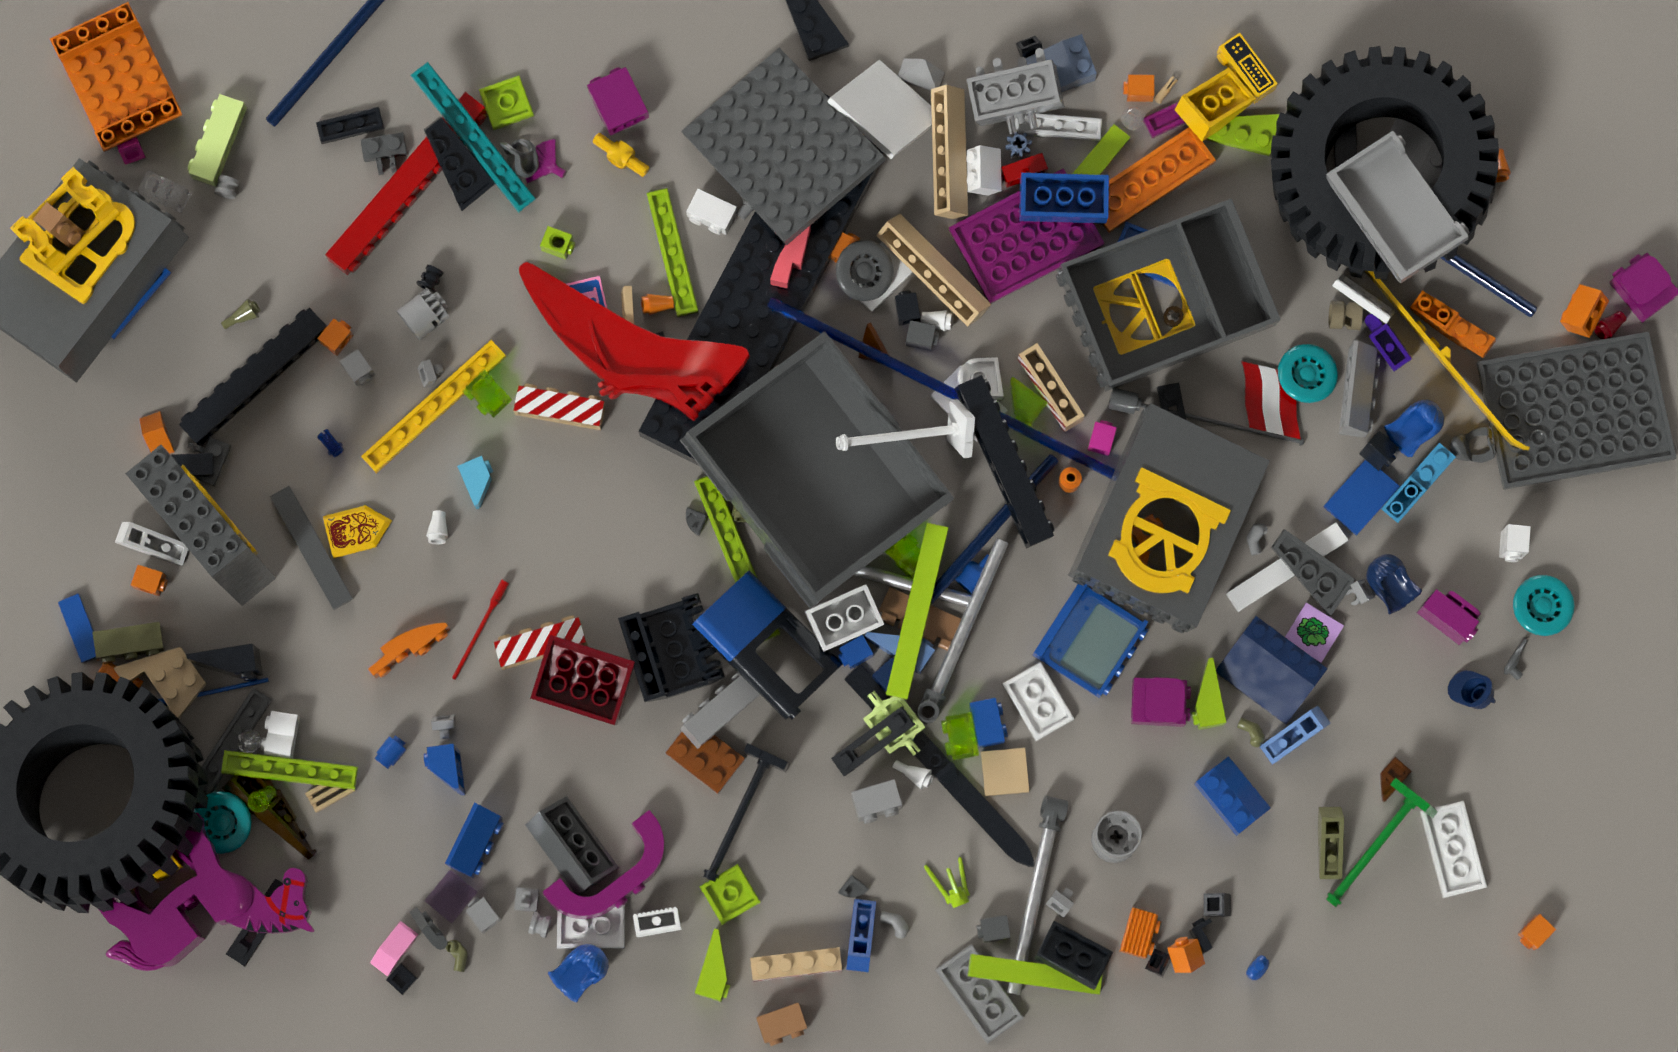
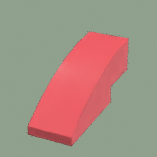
[770,225,811,289]

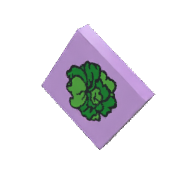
[1285,603,1344,663]

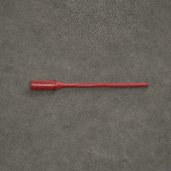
[452,579,509,680]

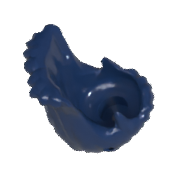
[1366,554,1422,615]

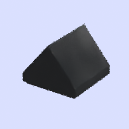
[1016,36,1042,58]
[1145,949,1171,978]

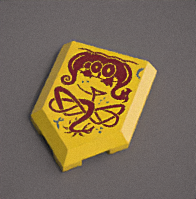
[323,505,392,558]

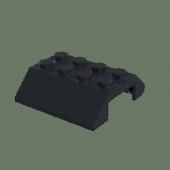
[618,593,725,702]

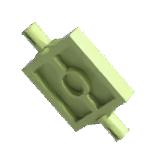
[863,691,925,756]

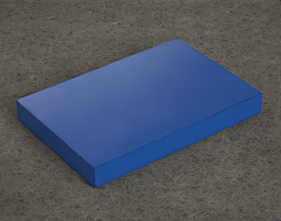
[1323,460,1400,536]

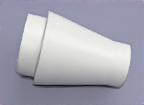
[921,310,954,332]
[426,510,448,545]

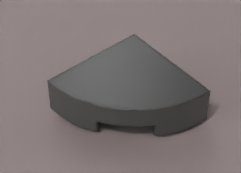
[686,507,708,536]
[838,875,869,898]

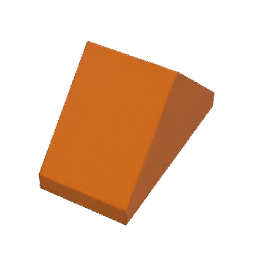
[139,411,175,454]

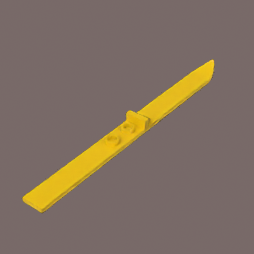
[1365,271,1530,450]

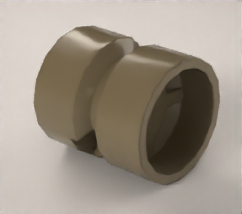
[1328,301,1363,330]

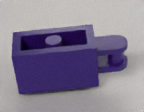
[1365,314,1413,372]

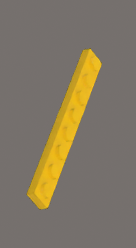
[361,340,506,474]

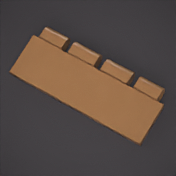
[879,587,961,651]

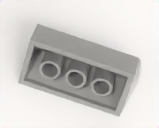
[1339,340,1380,438]

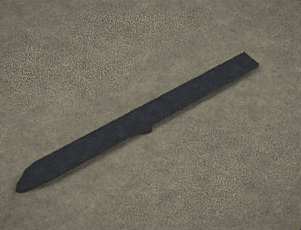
[844,665,1035,867]

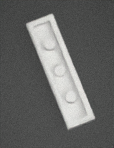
[1015,113,1102,141]

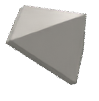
[898,58,945,91]

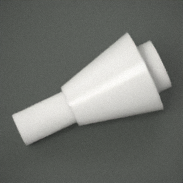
[893,760,933,790]

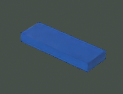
[58,594,96,663]

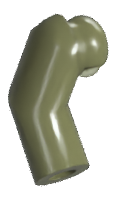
[1237,717,1264,747]
[446,940,468,972]

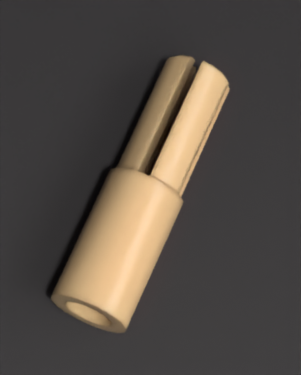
[1154,76,1177,104]

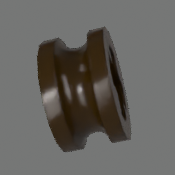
[1163,306,1183,327]

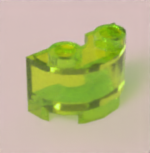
[462,369,512,418]
[885,534,920,578]
[941,712,979,760]

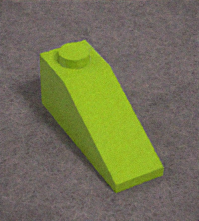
[1191,658,1227,730]
[695,928,730,1002]

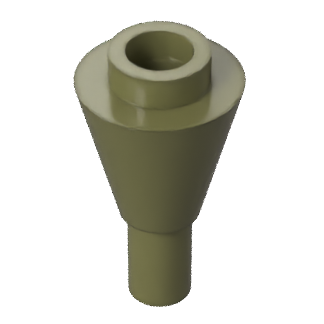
[221,299,261,330]

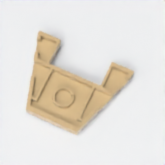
[114,647,207,719]

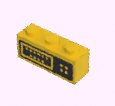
[1217,33,1278,104]

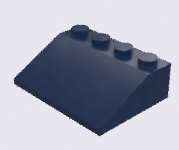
[1216,616,1328,725]

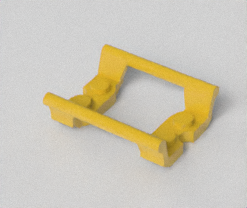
[10,167,120,275]

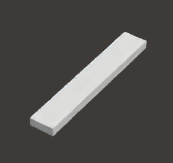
[1226,523,1348,612]

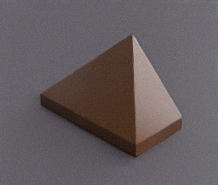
[858,322,892,366]

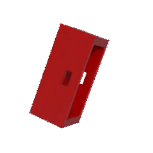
[1001,153,1048,188]

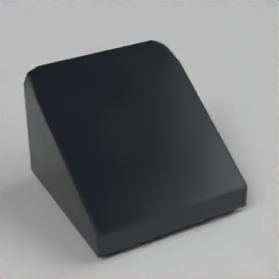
[1204,893,1231,916]

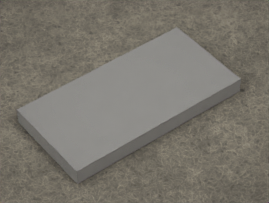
[935,944,1024,1044]

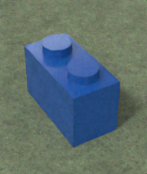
[969,698,1008,749]

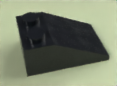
[186,643,263,681]

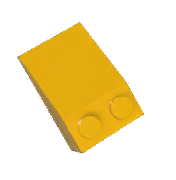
[1175,67,1256,141]

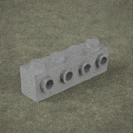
[680,672,760,749]

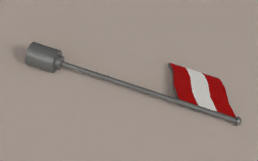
[1108,361,1305,446]

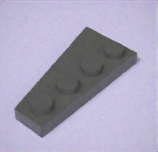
[1271,529,1356,616]

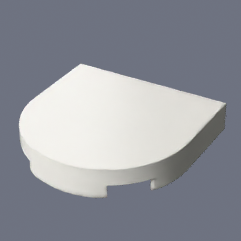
[957,357,1004,401]

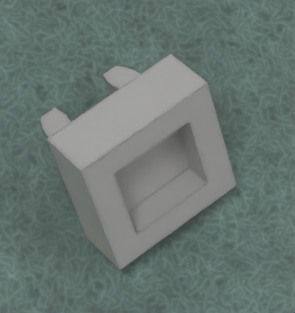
[417,359,444,388]
[1346,578,1376,605]
[431,714,456,739]
[514,887,539,912]
[1046,887,1074,917]

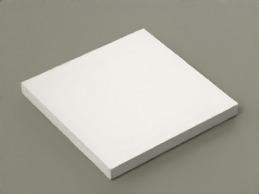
[828,60,932,159]

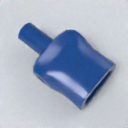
[955,554,989,594]
[1246,955,1269,980]

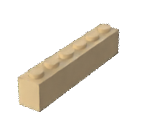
[931,85,968,219]
[876,214,992,327]

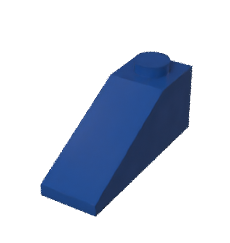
[846,899,876,972]

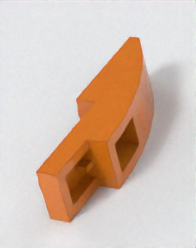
[1410,290,1496,358]
[368,623,450,678]

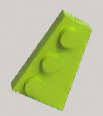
[1207,114,1279,156]

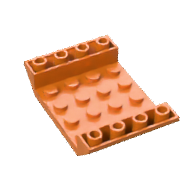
[50,2,183,152]

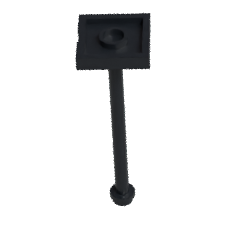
[703,743,789,882]

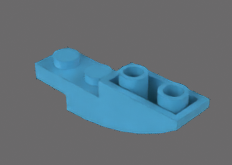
[1381,443,1456,523]

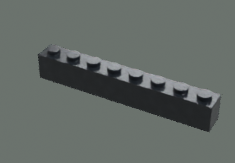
[179,307,327,446]
[954,375,1055,549]

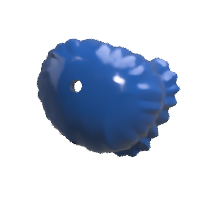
[1384,399,1444,457]
[548,944,609,1002]

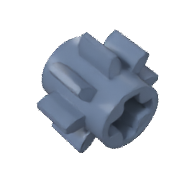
[1005,132,1032,159]

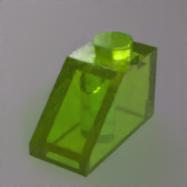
[1009,377,1048,427]

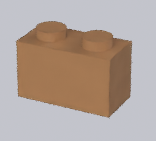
[33,202,85,249]
[756,1003,807,1046]

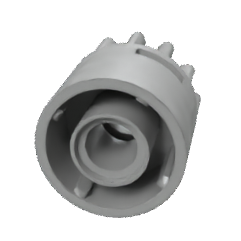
[397,288,450,341]

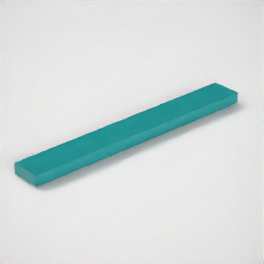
[410,62,536,213]

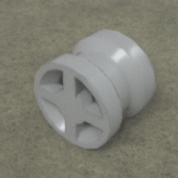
[214,175,240,199]
[528,912,552,938]

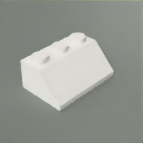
[805,584,884,652]

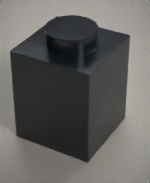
[894,291,921,326]
[1359,431,1399,471]

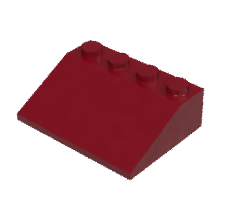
[530,635,635,725]

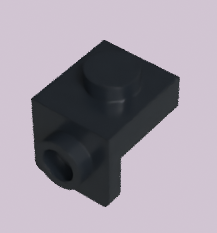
[1189,917,1213,954]

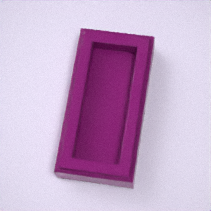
[1143,102,1185,139]

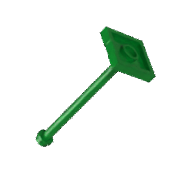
[1326,778,1438,907]

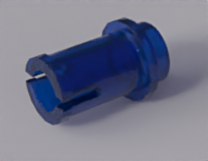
[317,429,344,457]

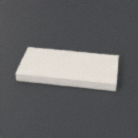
[1420,801,1487,898]

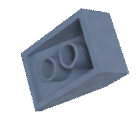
[1025,34,1097,92]

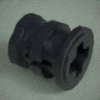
[416,264,444,293]

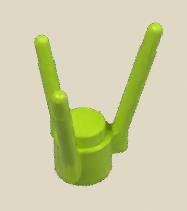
[924,857,970,908]

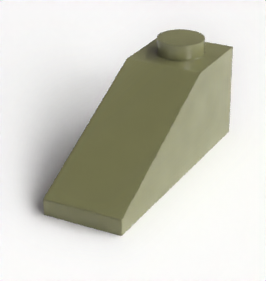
[1318,807,1344,879]

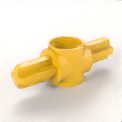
[592,133,650,177]

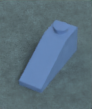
[865,632,935,674]
[1260,706,1331,765]

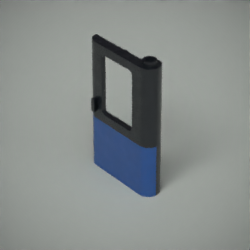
[692,571,843,720]

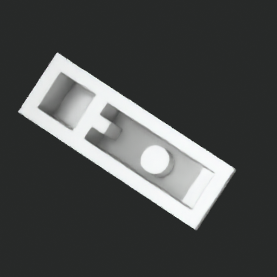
[115,522,188,566]

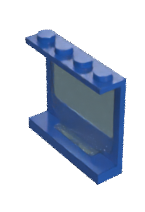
[1032,584,1149,698]

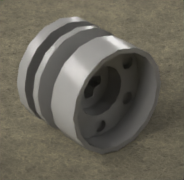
[1091,810,1142,863]

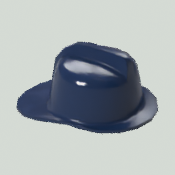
[1448,670,1496,709]

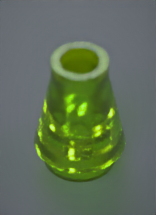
[248,786,276,813]

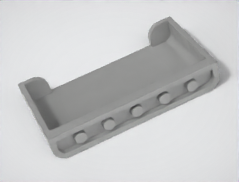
[1326,131,1470,283]

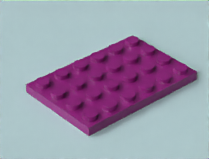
[949,168,1105,304]

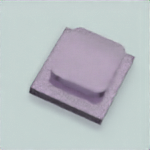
[425,870,478,923]

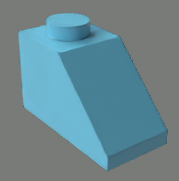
[457,456,493,509]

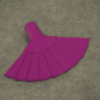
[525,139,567,184]

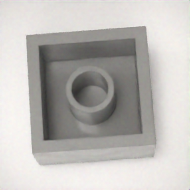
[851,779,902,824]

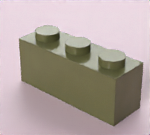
[92,622,164,664]

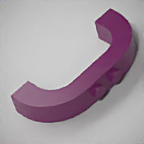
[542,810,665,919]

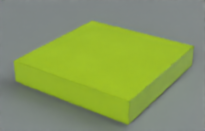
[479,75,534,130]
[699,864,761,925]

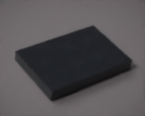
[1034,921,1113,990]

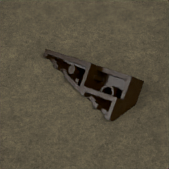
[222,753,317,860]

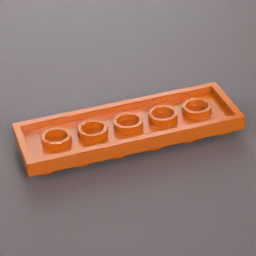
[1102,127,1216,233]

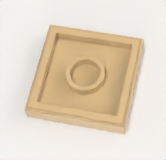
[981,748,1029,796]

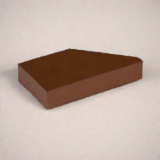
[1380,757,1412,802]

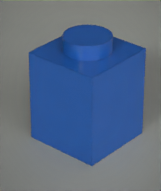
[838,635,873,670]

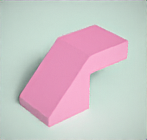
[370,921,419,976]

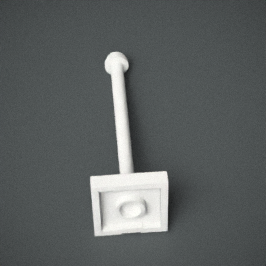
[836,399,975,458]

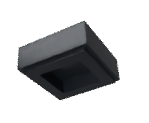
[386,963,418,995]

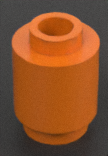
[1059,467,1082,493]

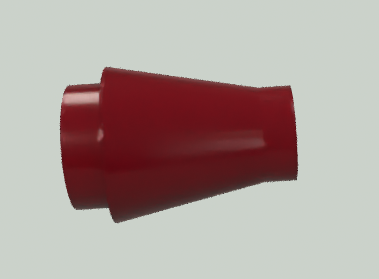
[1594,311,1627,340]

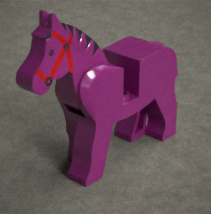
[98,812,314,971]

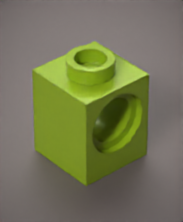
[540,226,575,260]

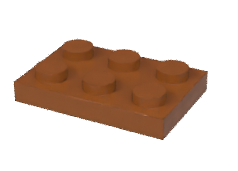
[665,732,745,794]

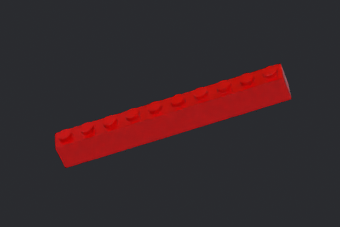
[325,92,487,276]

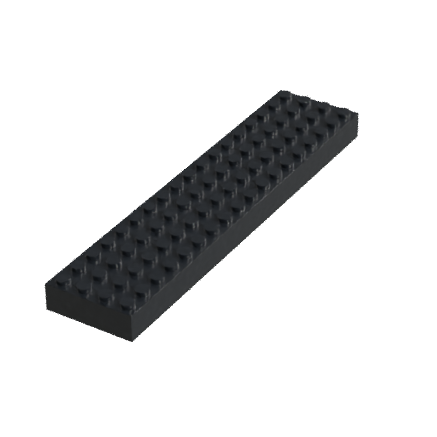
[638,94,886,466]

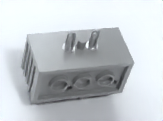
[967,48,1065,134]

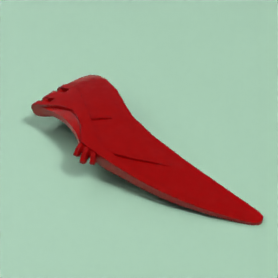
[519,262,750,421]

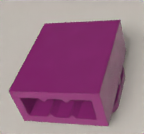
[587,67,649,136]
[1609,252,1678,323]
[1417,589,1481,645]
[1131,677,1191,727]

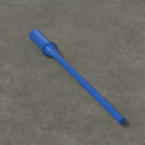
[158,678,269,706]

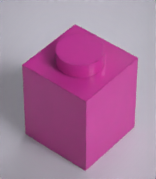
[1087,420,1117,456]

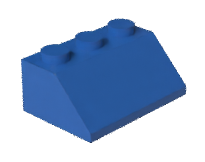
[424,744,465,795]
[1194,756,1271,836]
[445,802,504,878]

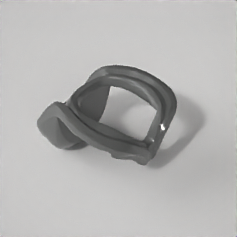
[500,139,539,178]
[1450,427,1496,463]

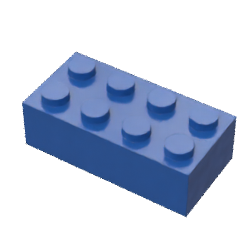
[1019,173,1109,223]

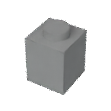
[340,349,375,386]
[466,897,501,934]

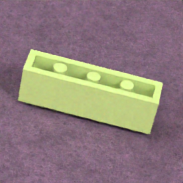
[188,94,247,187]

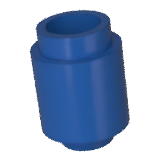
[374,735,407,769]

